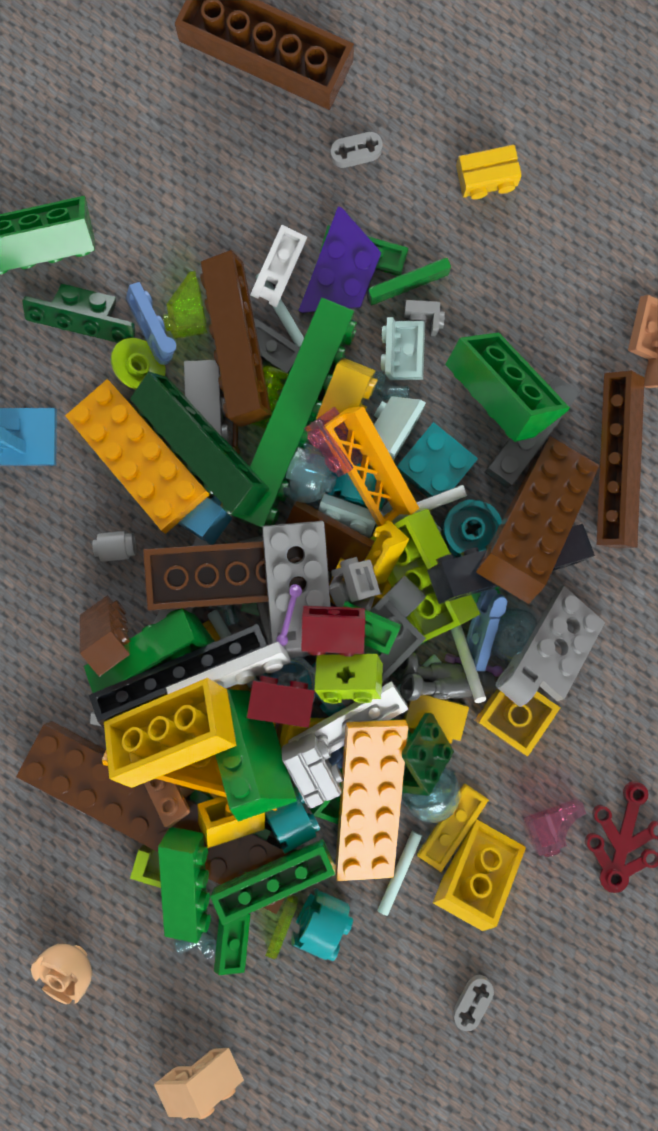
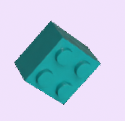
[397,422,478,498]

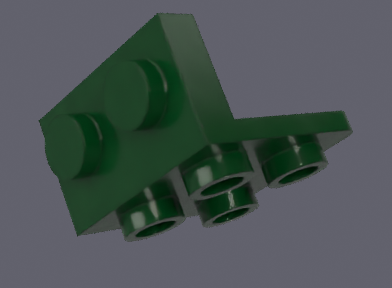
[402,713,454,796]

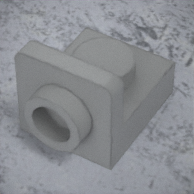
[404,300,445,336]
[331,557,380,602]
[329,574,375,611]

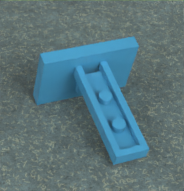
[0,408,57,466]

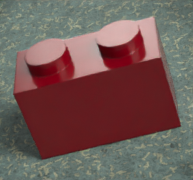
[301,606,365,657]
[247,676,315,728]

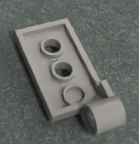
[262,521,330,658]
[496,586,605,706]

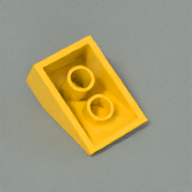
[433,819,526,931]

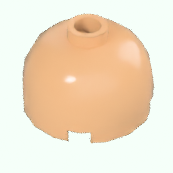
[31,944,92,1004]

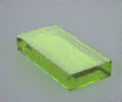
[265,895,298,960]

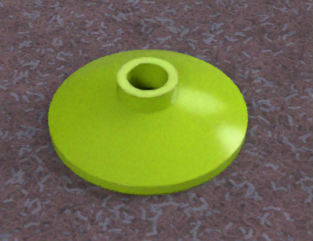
[111,338,166,389]

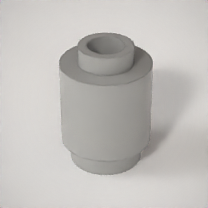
[92,531,137,562]

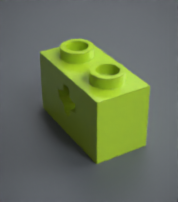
[314,654,383,704]

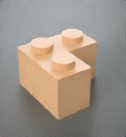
[154,1048,244,1119]

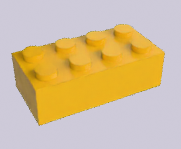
[104,678,236,788]

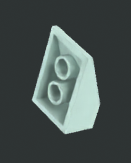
[374,397,426,461]

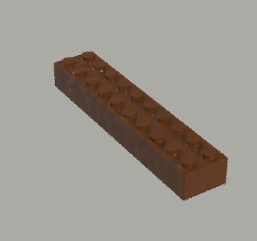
[16,721,296,914]

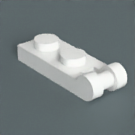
[250,225,307,307]

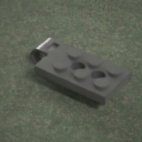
[310,576,426,707]

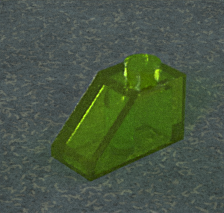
[163,271,208,339]

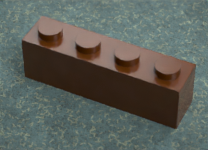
[80,595,131,676]

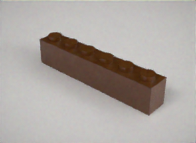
[200,250,272,427]
[596,370,645,548]

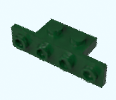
[22,283,135,343]

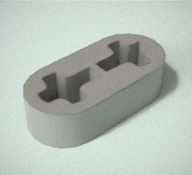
[330,132,383,168]
[453,975,494,1031]

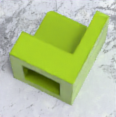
[130,845,161,888]

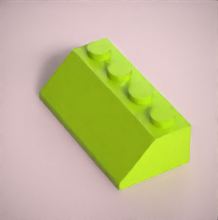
[370,509,481,642]

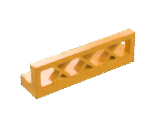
[322,406,419,527]

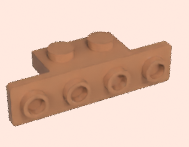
[628,295,658,388]
[144,779,194,828]

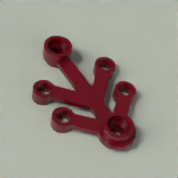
[585,781,658,893]

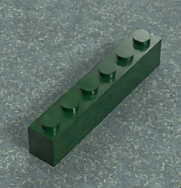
[130,372,270,516]

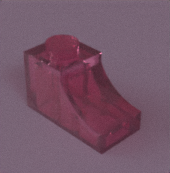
[523,798,586,857]

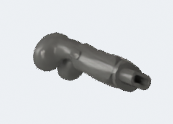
[397,651,496,701]

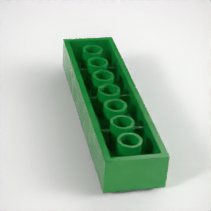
[232,297,357,530]

